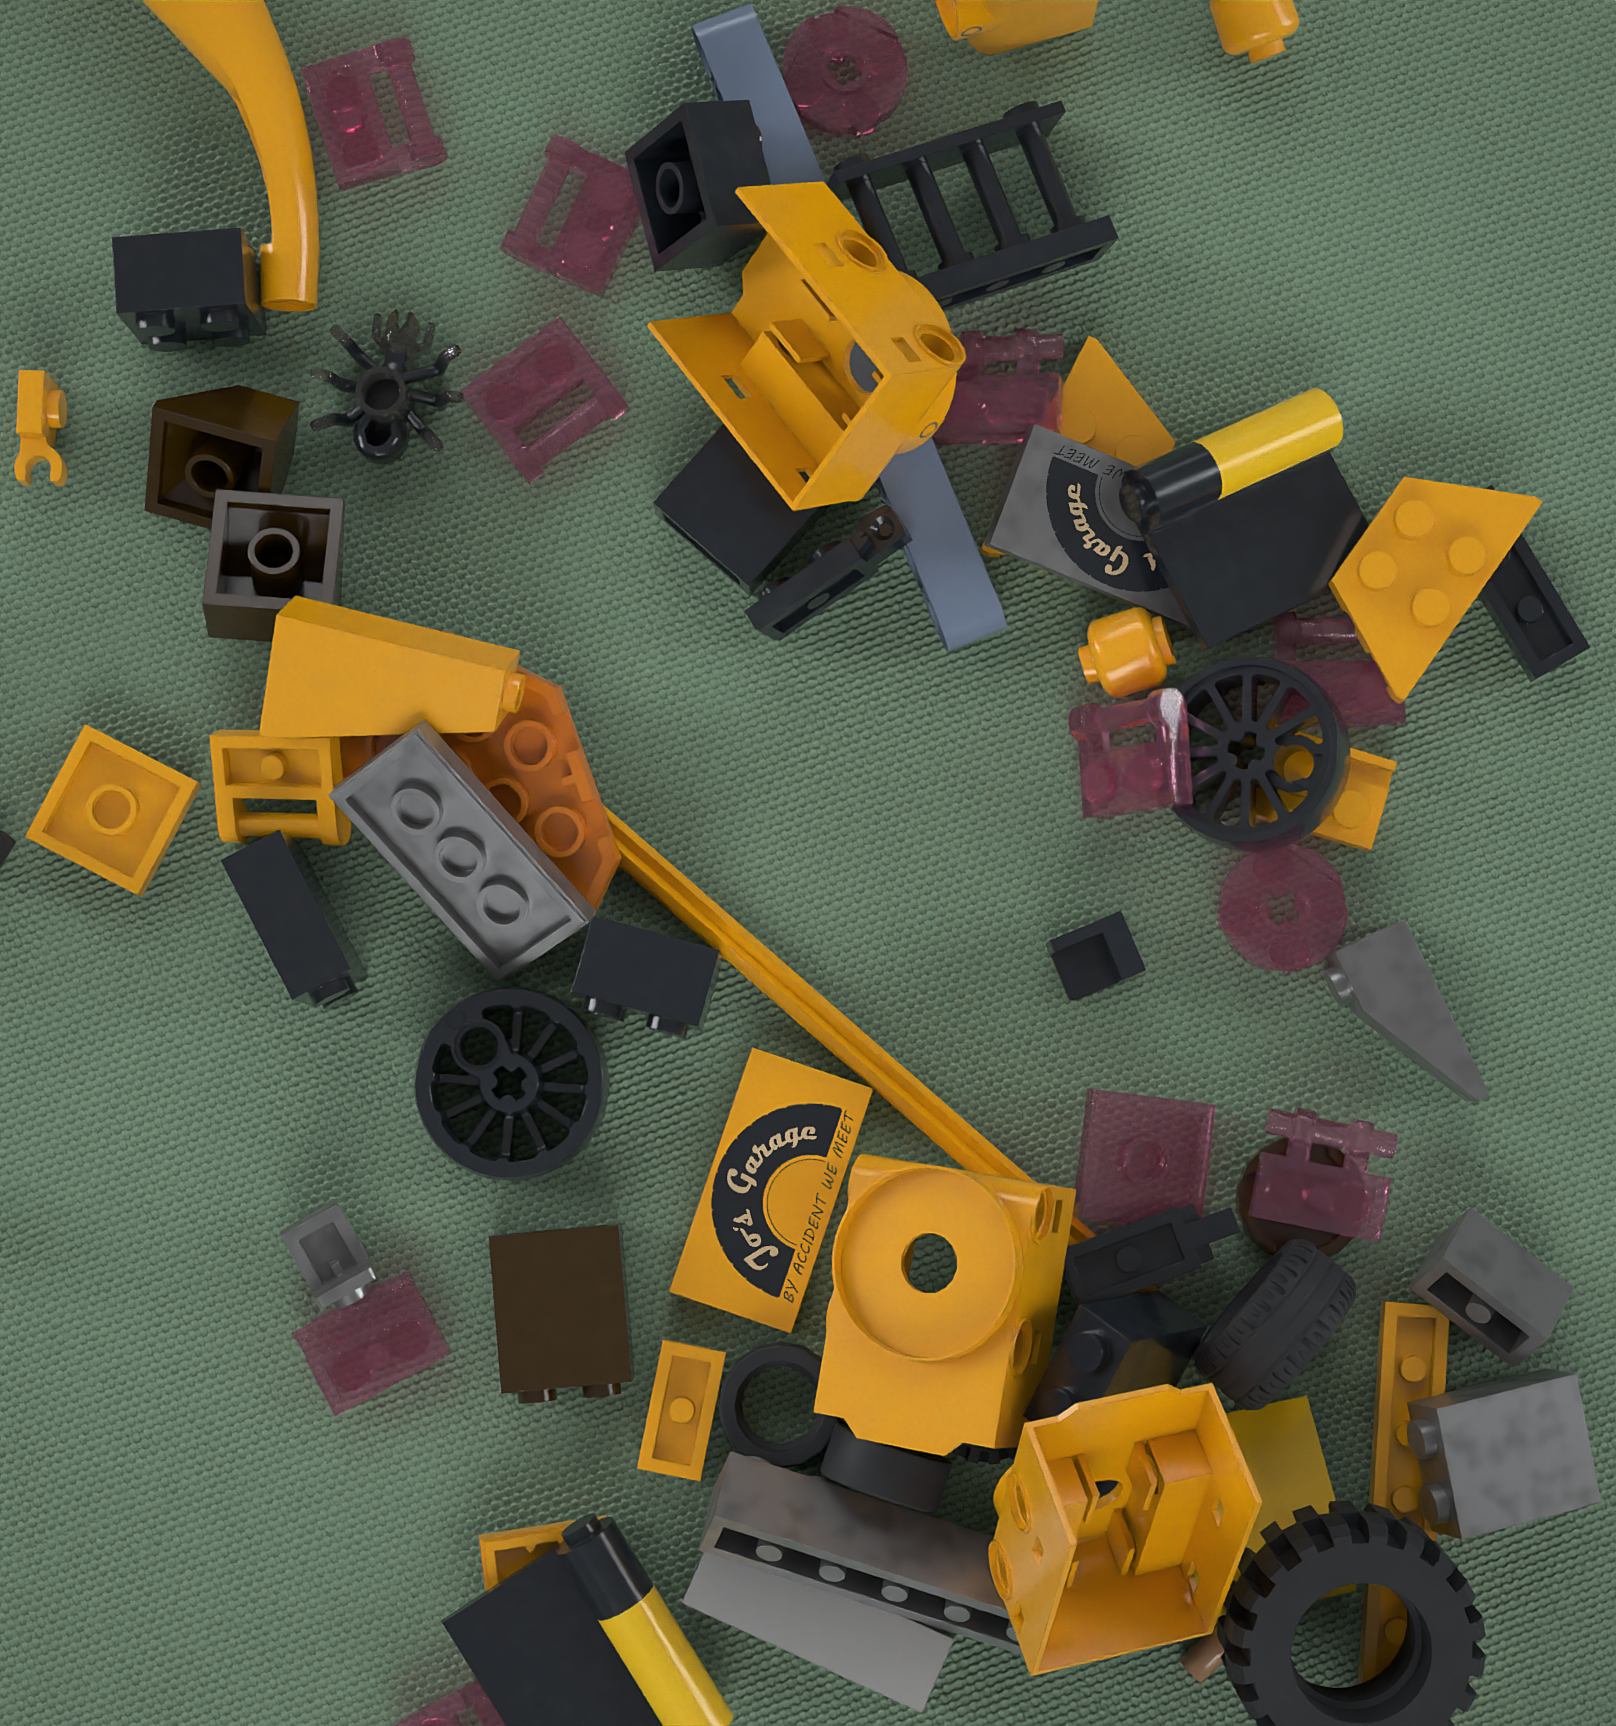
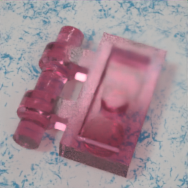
[932,328,1064,445]
[1248,1107,1398,1242]

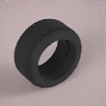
[1194,1239,1357,1410]

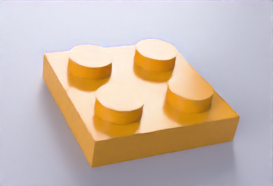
[25,724,202,897]

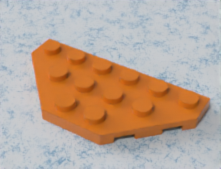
[339,630,622,915]

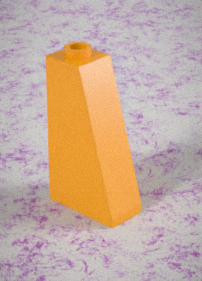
[259,595,526,738]

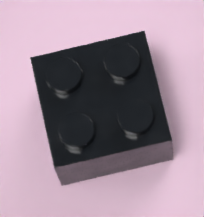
[624,100,771,272]
[112,227,267,352]
[571,916,723,1039]

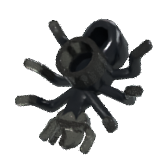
[309,309,464,464]

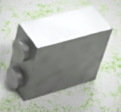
[1406,1368,1601,1539]

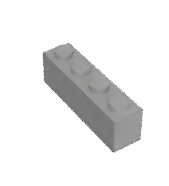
[682,1552,954,1713]

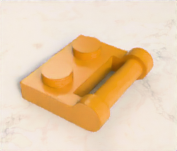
[209,729,351,846]

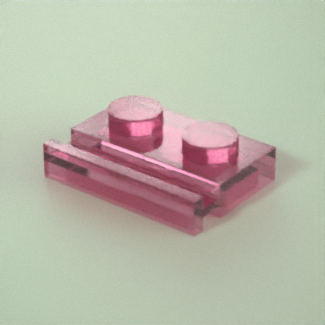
[292,1270,452,1416]

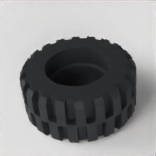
[1217,1500,1486,1726]

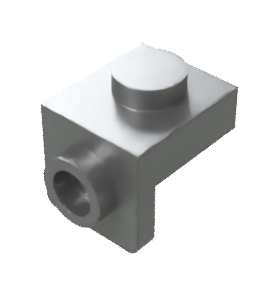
[279,1200,378,1309]

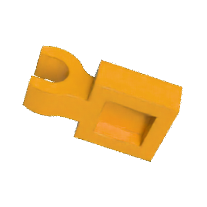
[14,370,68,486]

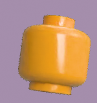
[1209,0,1299,64]
[1078,606,1176,698]

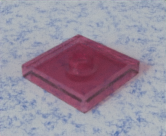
[1072,1088,1216,1224]

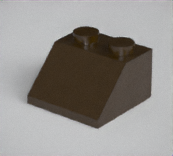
[202,489,345,642]

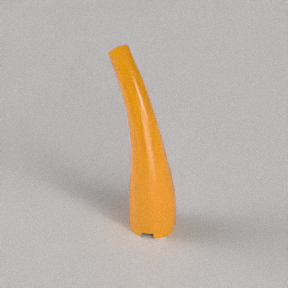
[141,0,320,312]

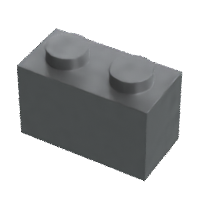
[1409,1208,1574,1368]

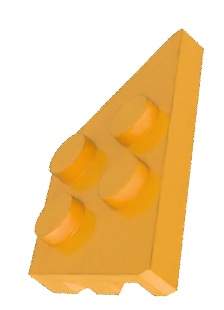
[980,336,1176,557]
[1328,477,1543,704]

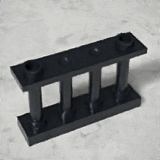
[826,100,1118,311]

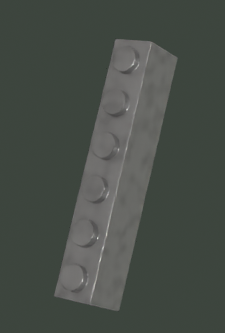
[698,1451,1074,1671]

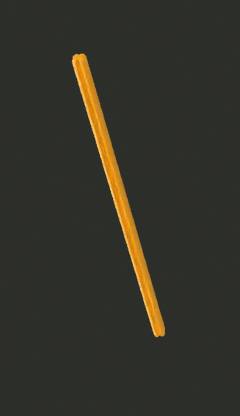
[603,805,1160,1296]

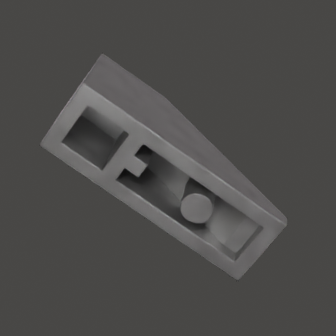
[1324,919,1490,1102]

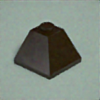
[144,385,300,529]

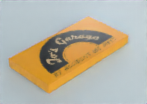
[669,1047,873,1333]

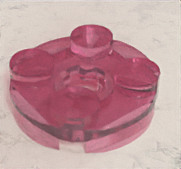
[783,6,908,137]
[1217,845,1347,972]

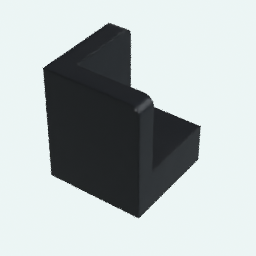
[1045,911,1146,1001]

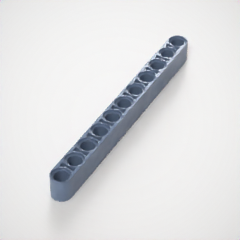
[691,3,1007,652]

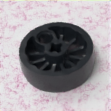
[1153,657,1351,852]
[414,987,609,1180]

